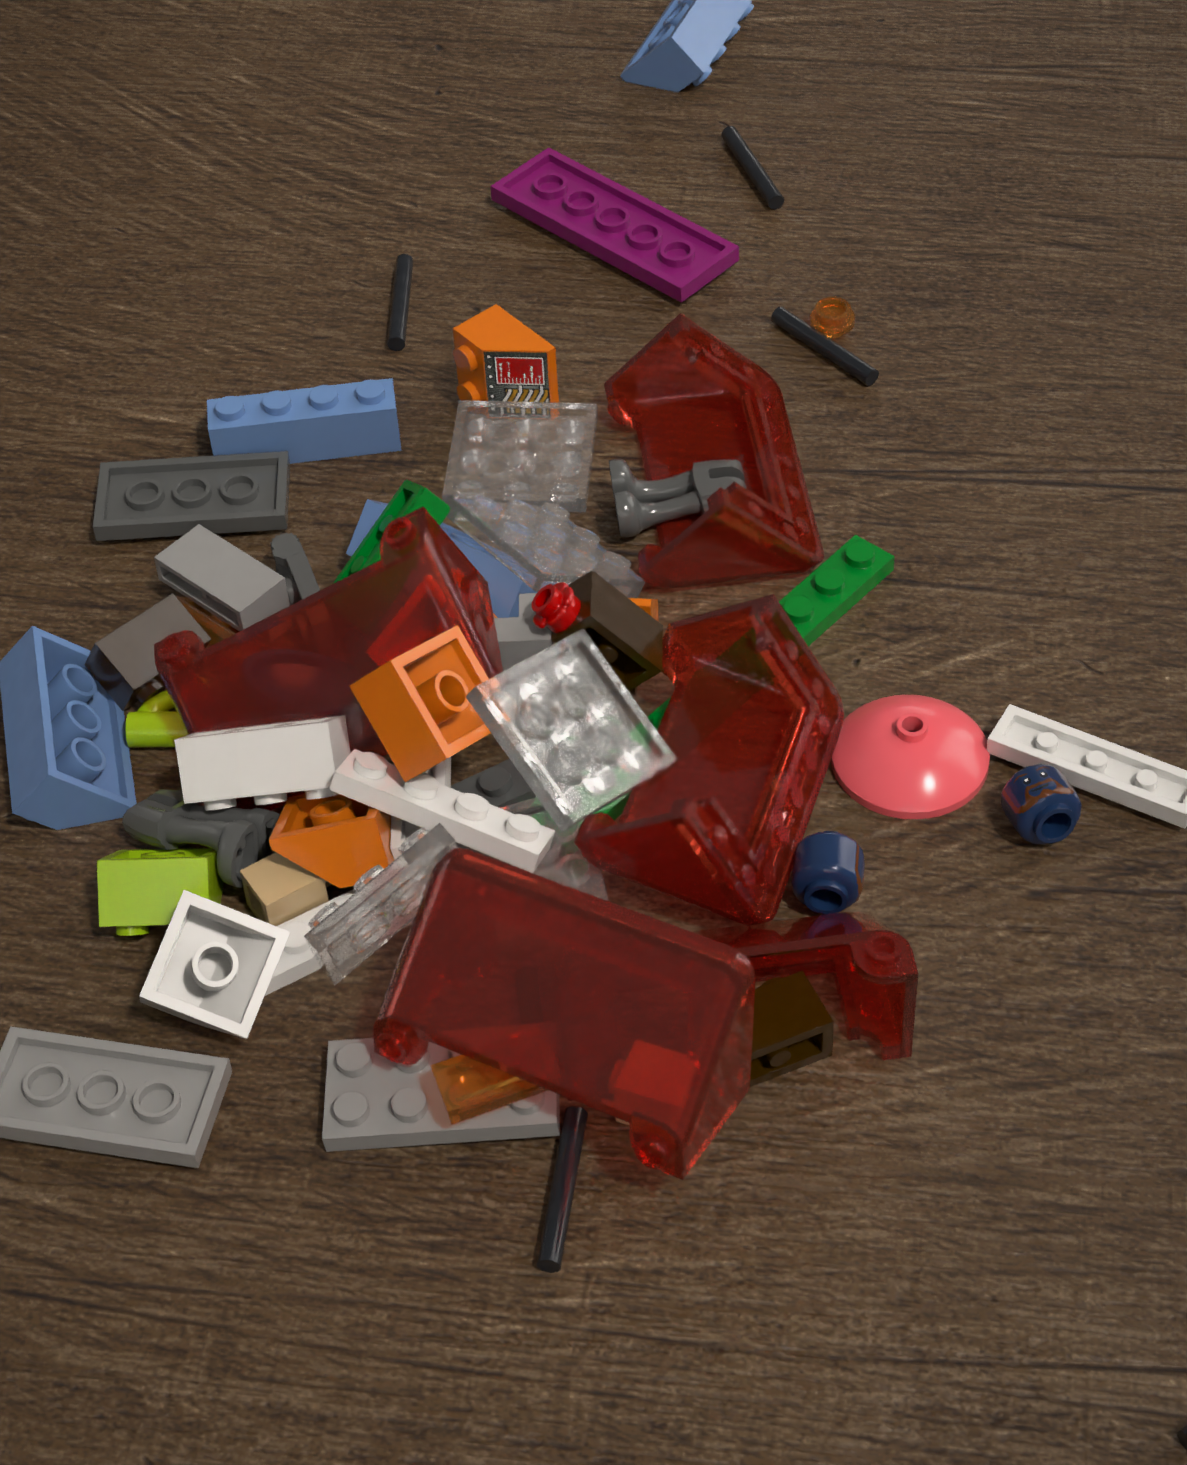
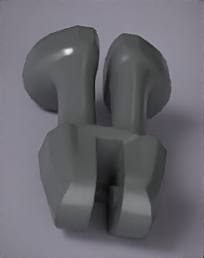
[609,459,750,538]
[122,789,280,888]

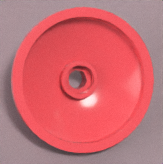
[831,695,990,819]

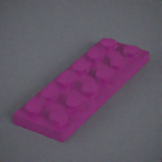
[490,147,739,303]

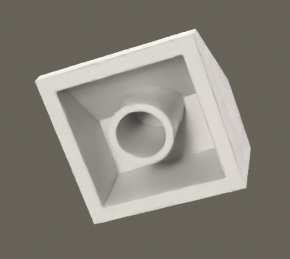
[139,890,290,1039]

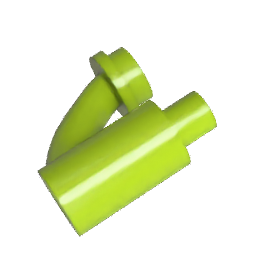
[126,672,213,748]

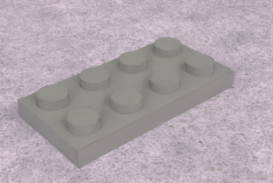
[322,1025,560,1152]
[0,1026,232,1168]

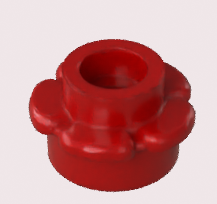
[532,582,581,633]

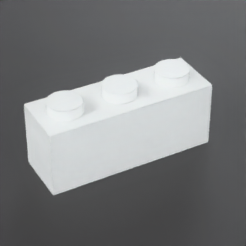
[174,715,351,810]

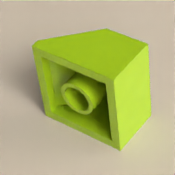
[97,848,224,936]

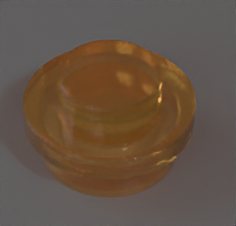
[810,297,855,338]

